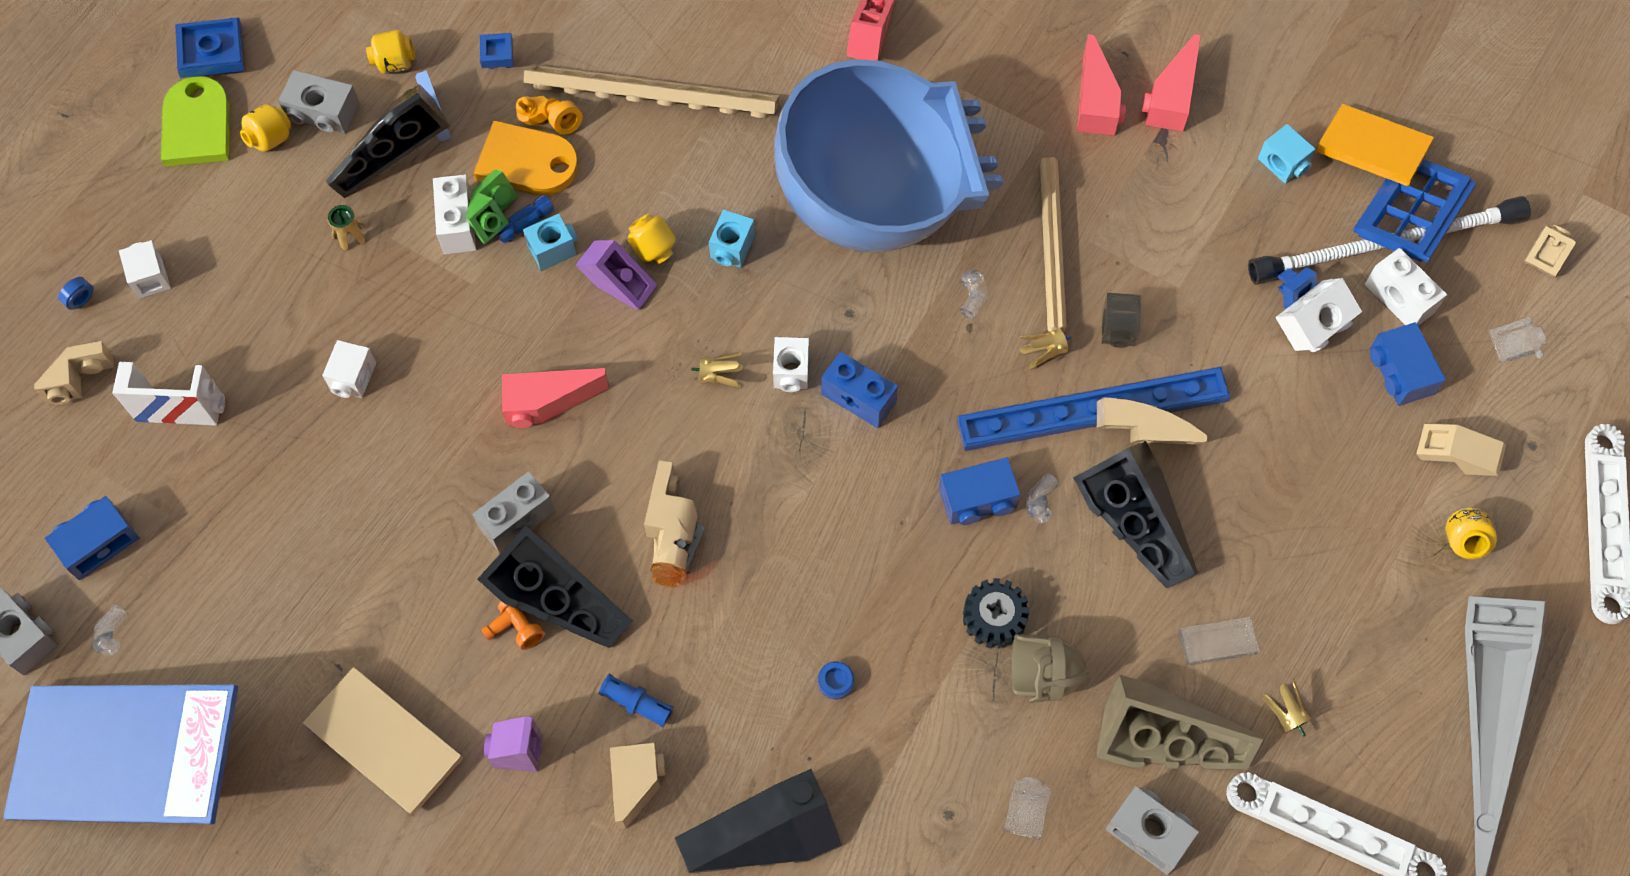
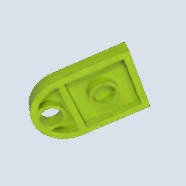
[161,76,230,167]

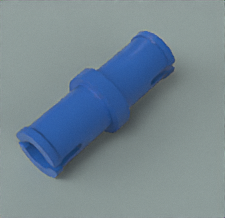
[598,673,674,728]

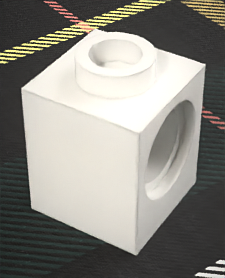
[119,240,171,299]
[773,337,809,392]
[322,340,376,398]

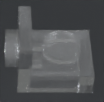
[1489,317,1547,364]
[1003,777,1052,840]

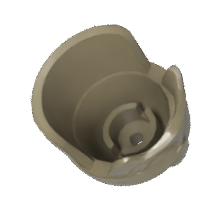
[1011,634,1090,703]

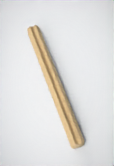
[1040,157,1067,332]

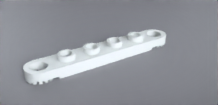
[1585,424,1630,624]
[1226,772,1447,876]

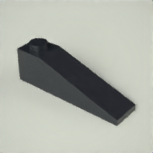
[326,84,450,198]
[1074,441,1198,589]
[477,525,633,648]
[675,769,842,874]

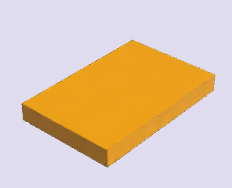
[1316,104,1434,186]

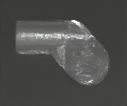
[960,270,989,319]
[1025,473,1059,524]
[93,603,129,658]

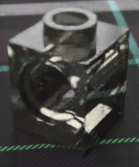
[1101,293,1141,348]

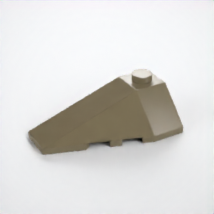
[1096,674,1263,769]

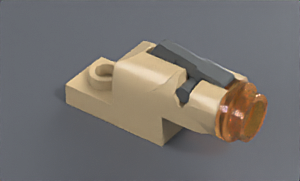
[644,460,705,587]

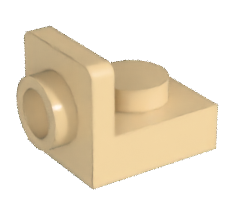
[1523,225,1576,278]

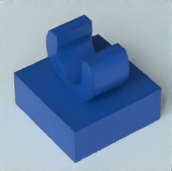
[480,33,514,69]
[1278,267,1317,309]

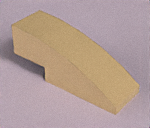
[1097,397,1207,445]

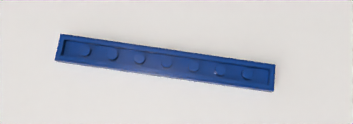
[957,367,1230,451]

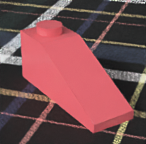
[847,0,896,61]
[1077,34,1126,136]
[1142,34,1201,132]
[502,368,609,428]

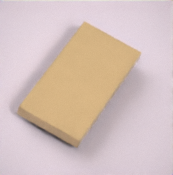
[303,667,463,816]

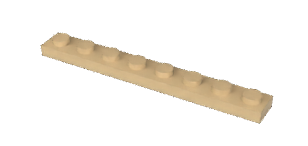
[524,65,779,118]

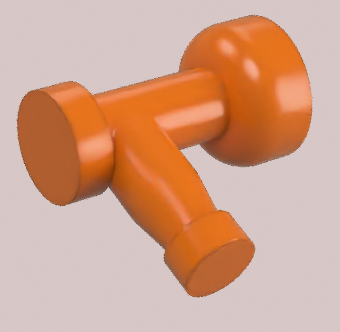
[481,601,546,650]

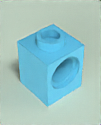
[1258,124,1315,184]
[709,210,755,268]
[523,214,578,271]

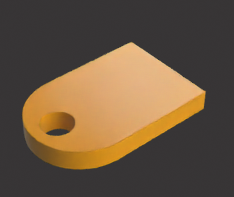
[473,121,578,195]

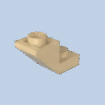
[34,341,114,405]
[1416,424,1506,476]

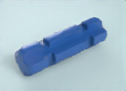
[496,195,554,243]

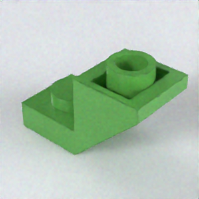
[466,169,518,244]

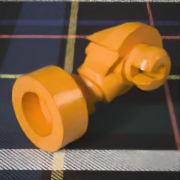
[516,96,583,135]

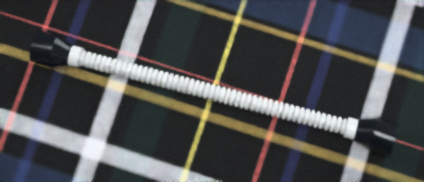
[1248,196,1531,285]

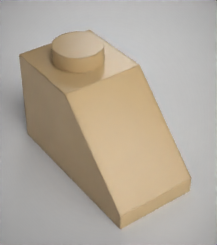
[610,743,666,829]

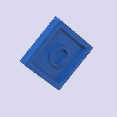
[175,17,245,78]

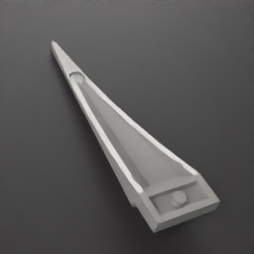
[1465,596,1547,876]

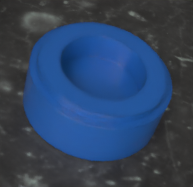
[58,277,94,310]
[818,661,854,700]

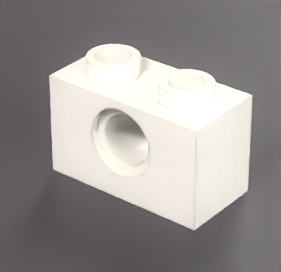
[433,174,476,254]
[1365,248,1447,326]
[1275,278,1362,352]

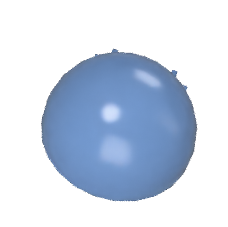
[774,59,1004,252]

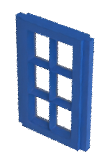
[1353,159,1477,262]

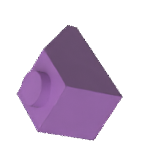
[576,240,657,310]
[484,716,543,772]

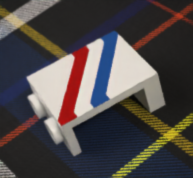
[112,362,225,425]

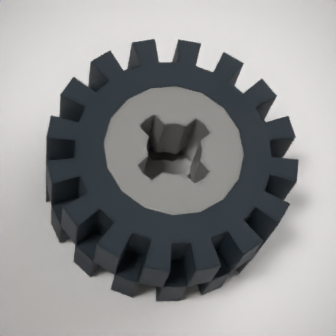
[963,578,1029,649]

